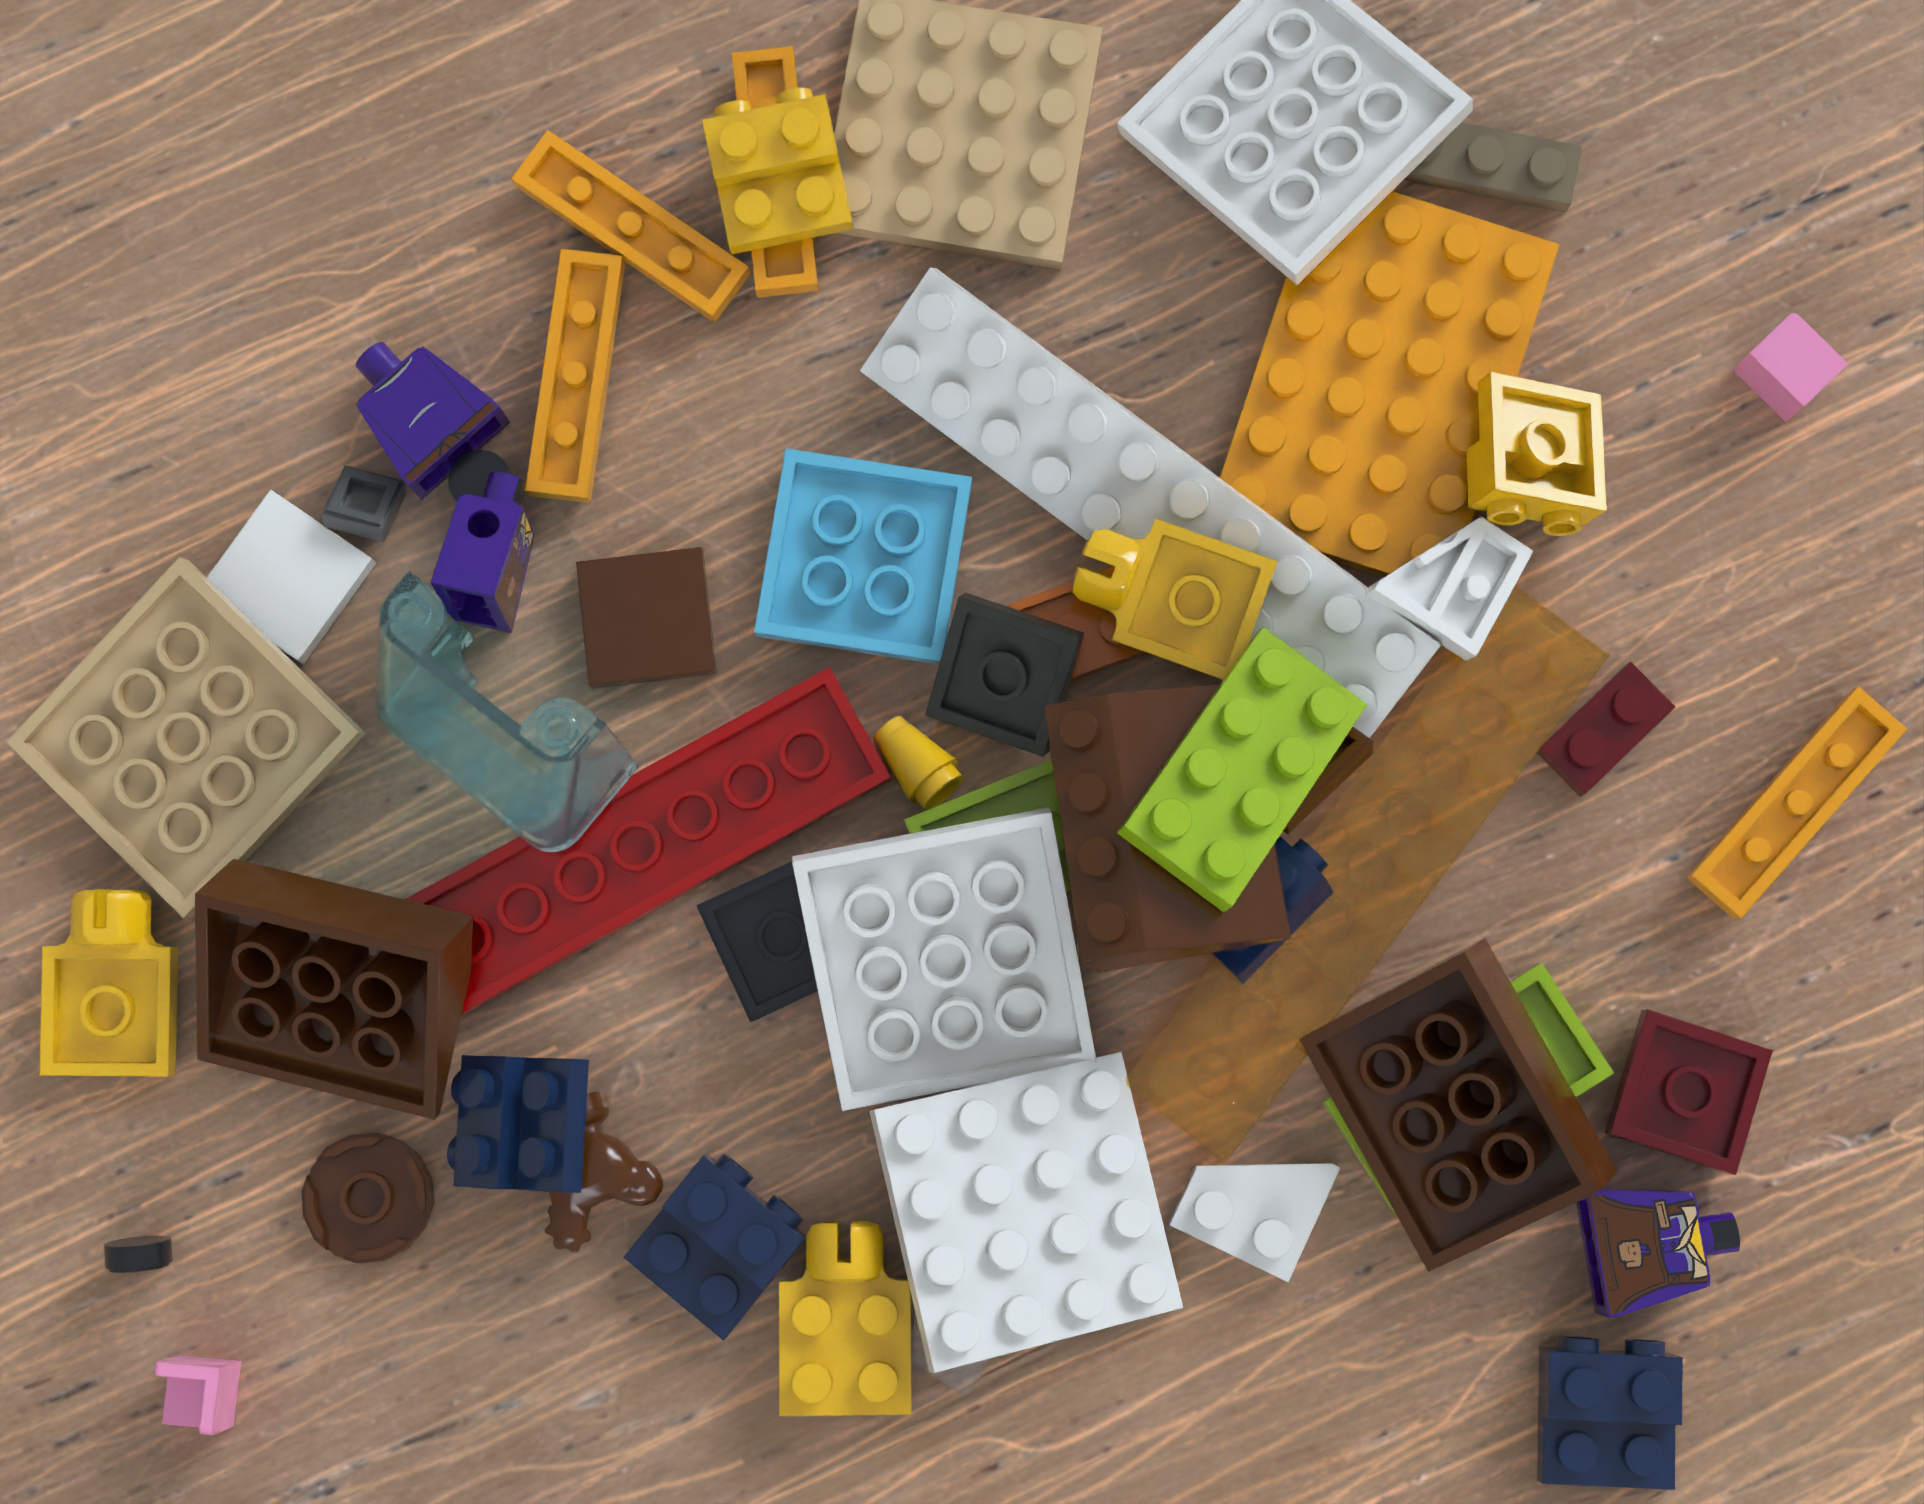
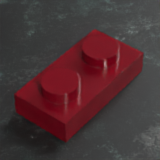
[1535,661,1676,797]

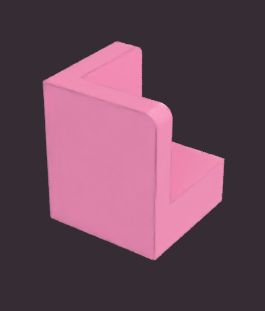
[1734,313,1848,422]
[154,1355,241,1435]

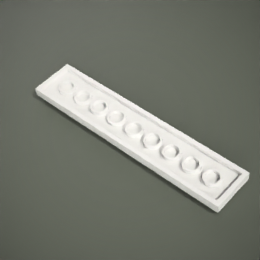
[860,267,1442,738]

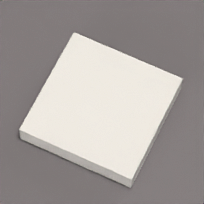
[207,489,377,665]

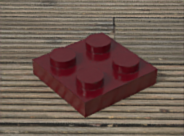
[1605,1009,1773,1175]

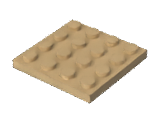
[834,0,1103,270]
[6,557,366,918]

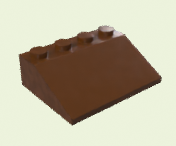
[1044,685,1291,973]
[195,859,473,1120]
[1299,938,1617,1272]

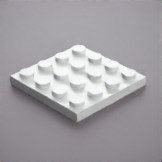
[1117,0,1473,285]
[792,807,1097,1111]
[869,1052,1183,1373]

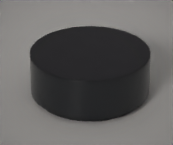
[448,450,513,502]
[104,1235,173,1273]

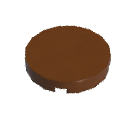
[301,1133,434,1263]

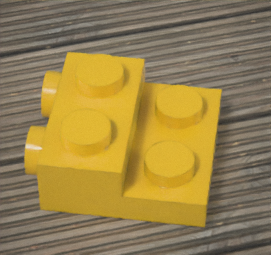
[702,88,854,255]
[1467,372,1607,536]

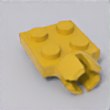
[1072,518,1278,680]
[39,889,178,1077]
[779,1221,912,1416]

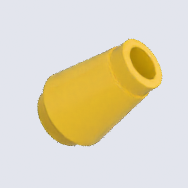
[873,716,964,810]

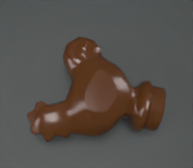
[545,1091,664,1253]

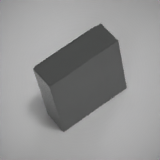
[322,465,406,542]

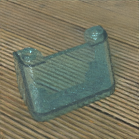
[375,571,639,852]

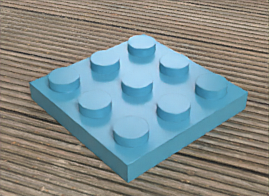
[754,448,972,665]

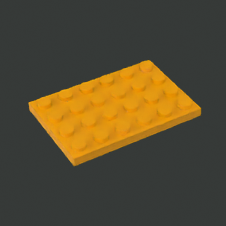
[1220,191,1560,578]

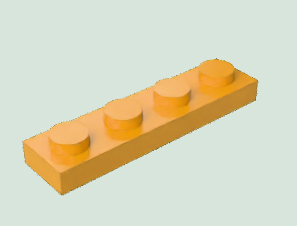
[732,46,819,298]
[511,130,751,323]
[525,249,626,504]
[1686,686,1907,920]

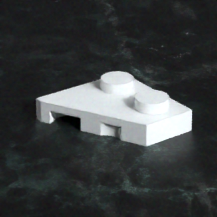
[1365,516,1533,661]
[1168,1163,1340,1282]

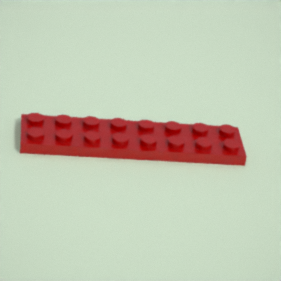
[405,667,892,1017]

